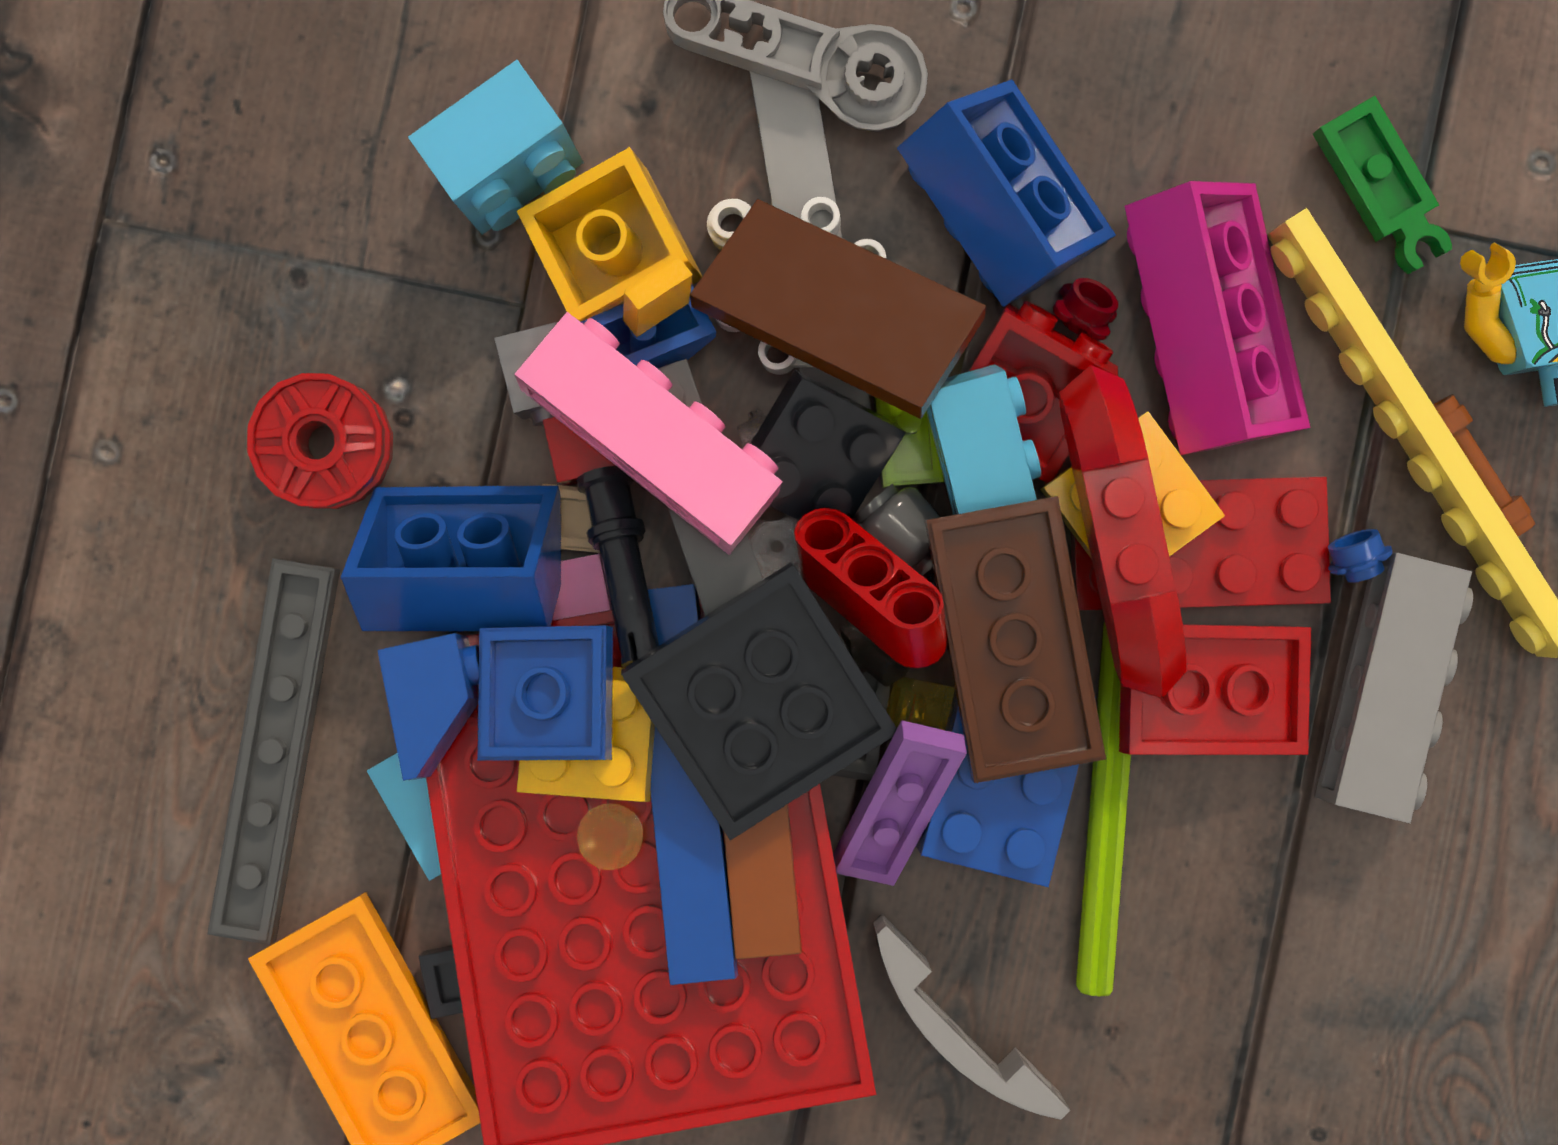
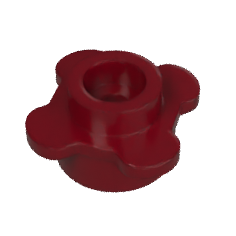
[1052,278,1118,340]

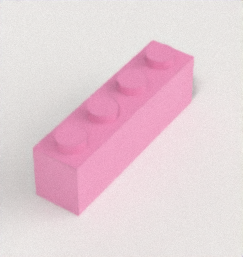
[515,312,783,555]

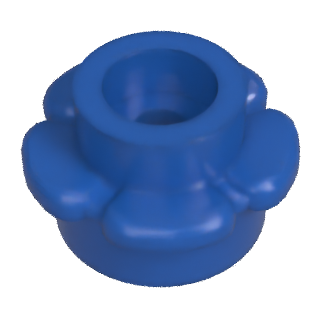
[1328,529,1393,582]

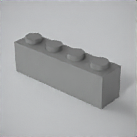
[1315,553,1473,824]

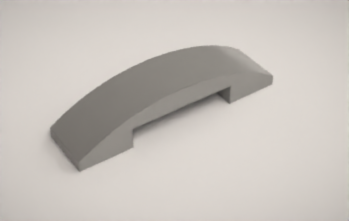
[873,914,1070,1120]

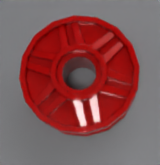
[247,373,393,509]

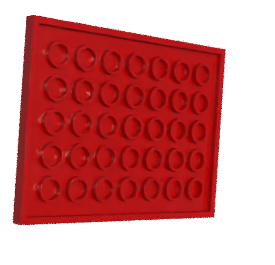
[426,599,876,1145]

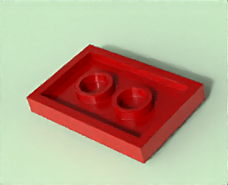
[1119,624,1311,755]

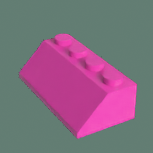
[1124,181,1310,455]

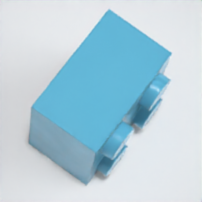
[408,60,584,235]

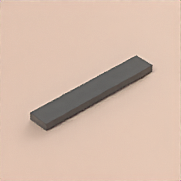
[207,558,340,945]

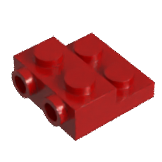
[968,301,1118,483]

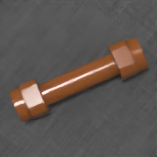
[1433,394,1536,536]

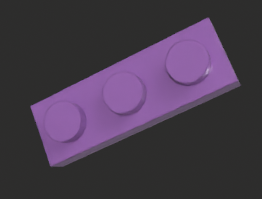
[833,720,967,886]

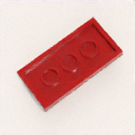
[1070,477,1331,610]

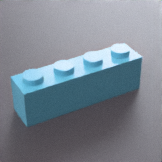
[927,364,1041,515]

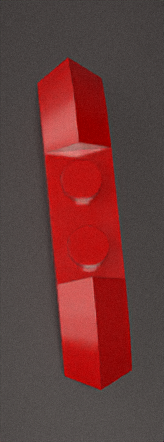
[1059,365,1186,699]

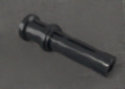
[576,466,659,667]

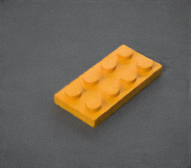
[248,892,480,1145]

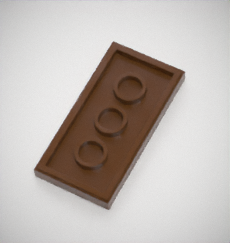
[690,199,986,419]
[925,496,1106,783]

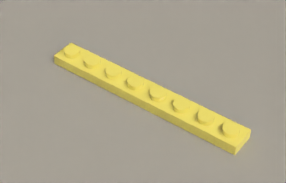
[1267,208,1558,658]

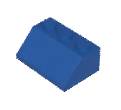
[897,79,1116,307]
[341,485,561,631]

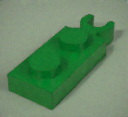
[1313,96,1452,274]

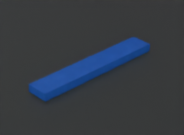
[648,584,738,985]

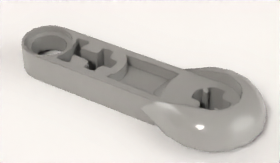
[663,0,928,132]

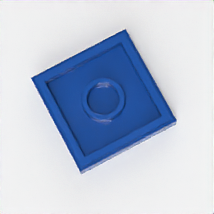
[478,625,613,761]

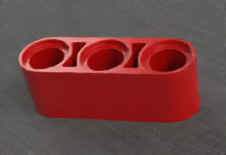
[794,508,947,668]

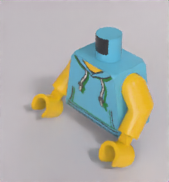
[1460,242,1558,407]

